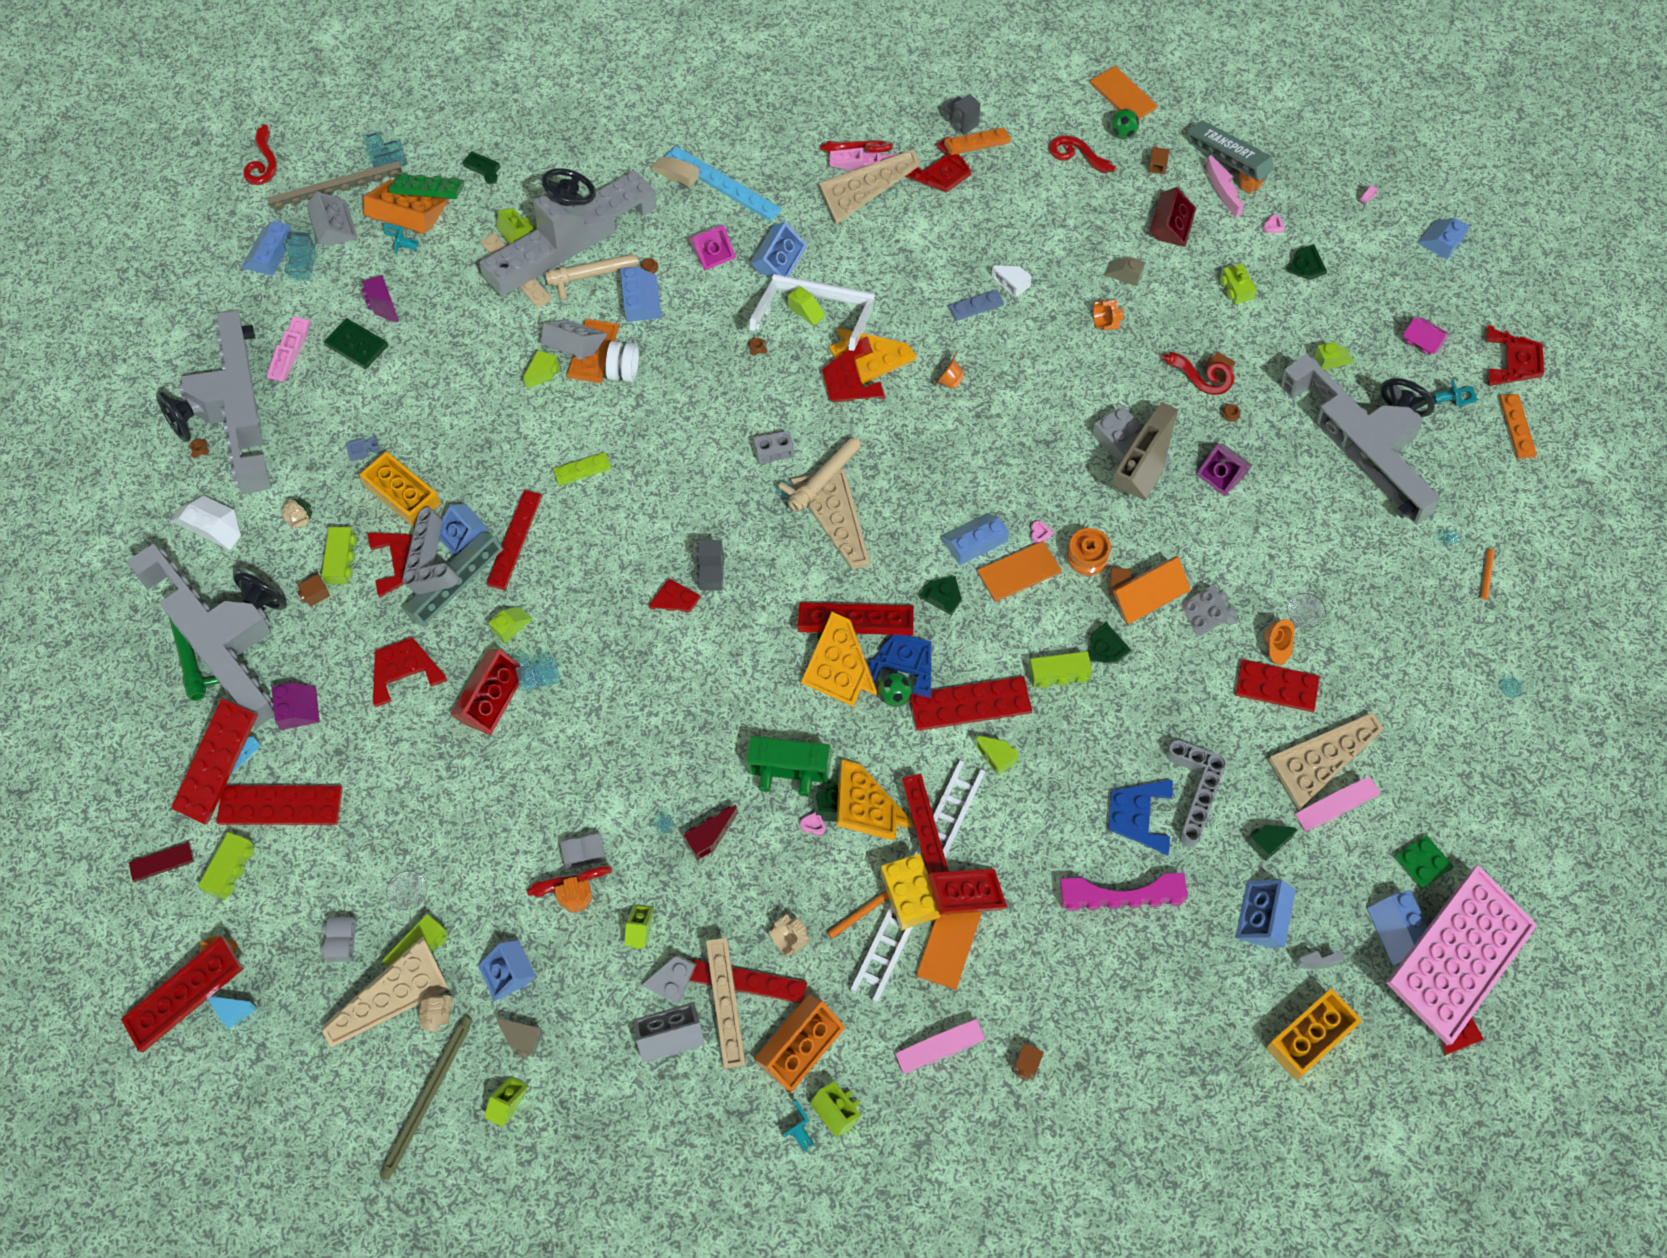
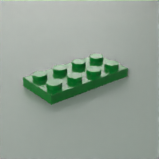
[389,173,464,199]

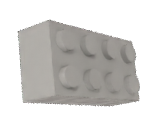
[1092,406,1170,469]

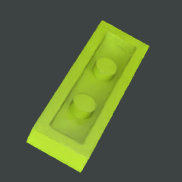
[553,452,611,486]

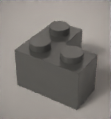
[943,94,981,135]
[695,540,724,591]

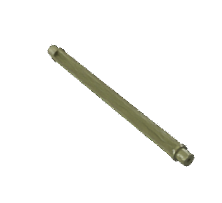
[380,1017,472,1181]

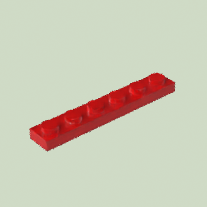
[487,490,542,591]
[902,774,949,875]
[685,958,807,1004]

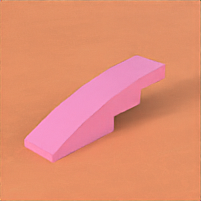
[830,148,899,170]
[1206,155,1244,217]
[266,316,311,382]
[1295,776,1380,832]
[895,1019,986,1074]

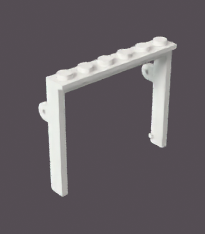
[750,274,875,351]

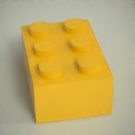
[881,853,941,930]

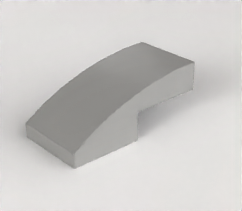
[1295,951,1345,969]

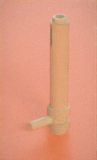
[545,254,639,301]
[779,438,861,512]

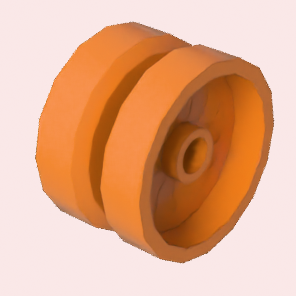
[1067,528,1111,576]

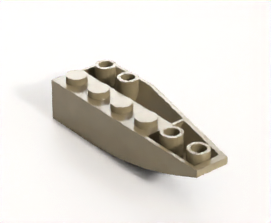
[1112,402,1178,501]

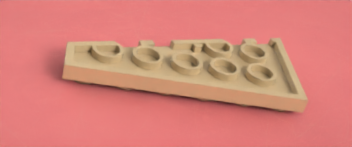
[819,150,920,224]
[791,469,870,569]
[1269,713,1383,810]
[321,936,449,1047]

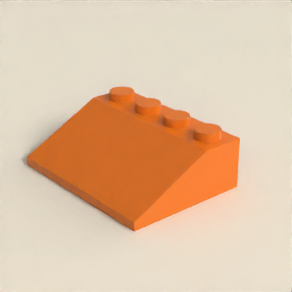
[364,179,449,234]

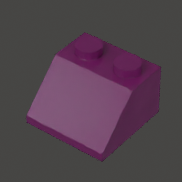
[361,275,399,322]
[1196,444,1252,496]
[272,683,320,730]

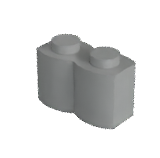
[561,832,606,870]
[321,917,357,962]

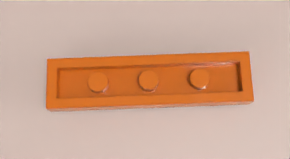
[944,127,1011,155]
[1499,394,1537,459]

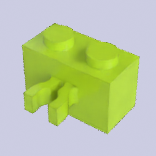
[497,208,535,244]
[1220,263,1257,304]
[810,1081,861,1138]

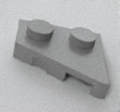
[642,955,696,1004]

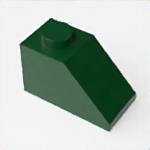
[1248,825,1297,861]

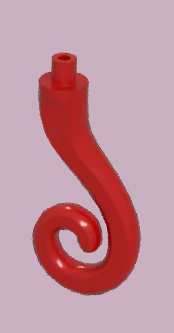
[243,124,277,185]
[1049,135,1116,174]
[821,140,893,154]
[1162,352,1235,395]
[527,865,613,898]

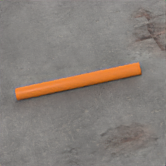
[827,890,889,939]

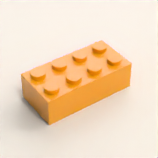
[359,451,441,528]
[1266,988,1363,1081]

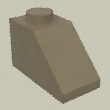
[1104,256,1145,286]
[497,1018,542,1059]

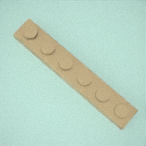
[480,233,552,309]
[706,937,746,1069]

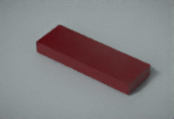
[128,842,195,882]

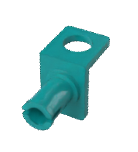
[383,223,419,254]
[1434,380,1477,406]
[782,1099,815,1152]

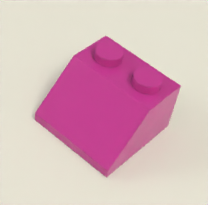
[688,224,736,270]
[1403,317,1451,355]

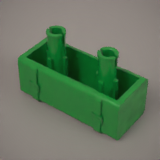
[747,736,832,797]

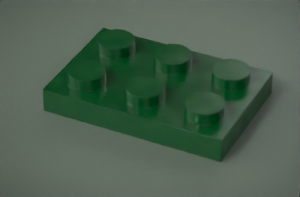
[324,318,389,370]

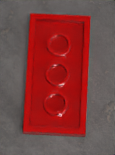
[1236,659,1320,713]
[927,869,1007,915]

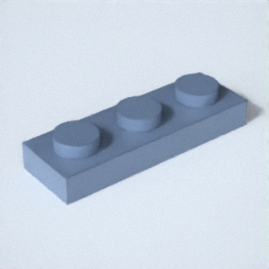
[949,290,1004,321]

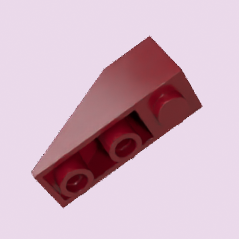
[683,805,738,861]

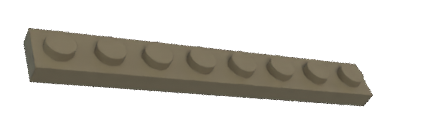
[267,161,403,209]

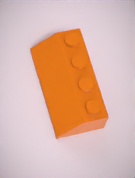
[753,994,846,1093]

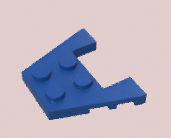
[868,635,932,698]
[1109,780,1173,855]

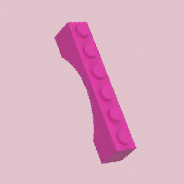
[1059,873,1188,911]

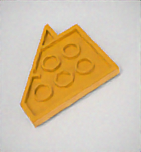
[829,328,917,384]
[801,612,878,707]
[836,759,913,841]

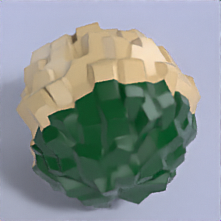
[282,499,312,528]

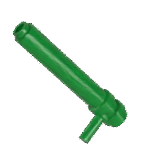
[169,618,220,701]

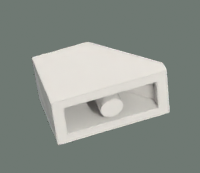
[992,265,1032,298]

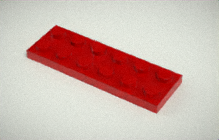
[797,602,914,636]
[910,676,1032,731]
[171,698,258,825]
[216,785,343,825]
[121,936,244,1053]

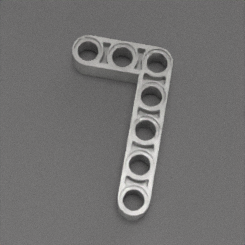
[403,507,459,594]
[1167,740,1226,847]

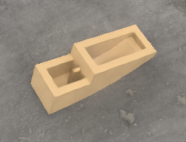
[650,157,700,188]

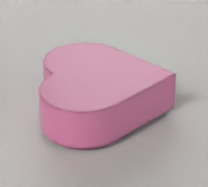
[1360,185,1379,204]
[1263,215,1285,234]
[1031,521,1054,544]
[800,812,826,836]

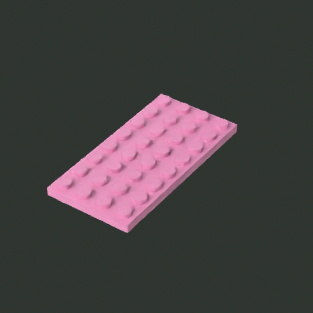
[1386,865,1537,1045]

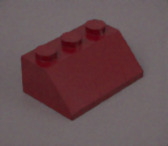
[1149,187,1197,247]

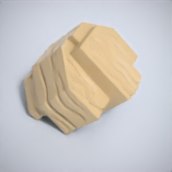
[769,914,810,957]
[419,995,453,1032]

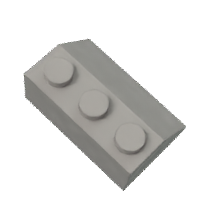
[306,191,358,246]
[541,319,607,359]
[633,1003,705,1062]

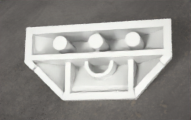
[169,496,241,550]

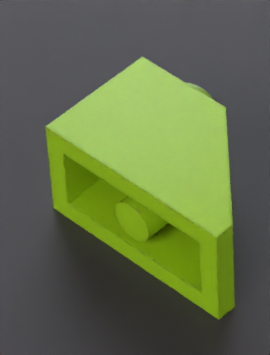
[788,285,826,326]
[1314,342,1354,370]
[523,350,560,388]
[488,607,533,644]
[975,736,1018,776]
[625,905,654,949]
[484,1076,529,1127]

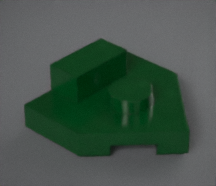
[1287,244,1327,280]
[919,576,962,616]
[1089,622,1132,664]
[813,781,838,822]

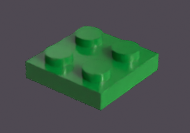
[1394,835,1454,890]

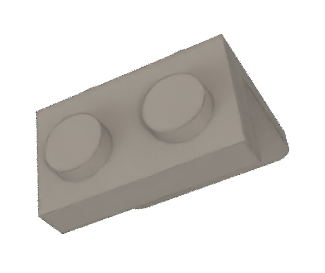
[1182,585,1238,635]

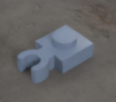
[346,437,380,462]

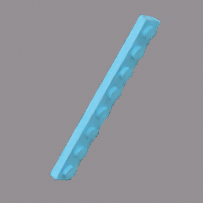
[665,146,781,222]

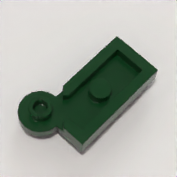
[463,151,501,184]

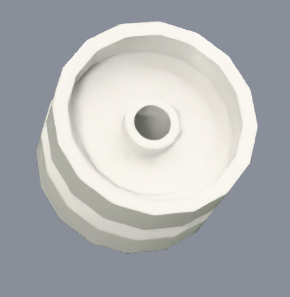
[606,341,639,383]

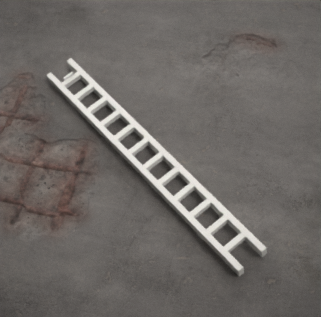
[851,761,985,1004]

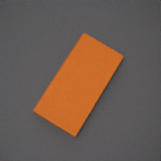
[1090,66,1158,119]
[567,319,620,384]
[977,541,1062,602]
[1113,556,1191,625]
[917,912,982,990]

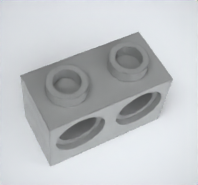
[754,431,795,464]

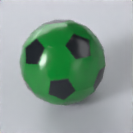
[1110,108,1140,139]
[878,672,913,707]

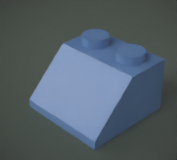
[1417,218,1470,260]
[439,504,488,557]
[478,940,536,1002]

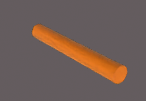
[1480,549,1495,600]

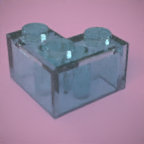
[363,132,408,168]
[284,232,317,281]
[516,656,562,691]

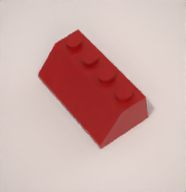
[450,649,528,735]

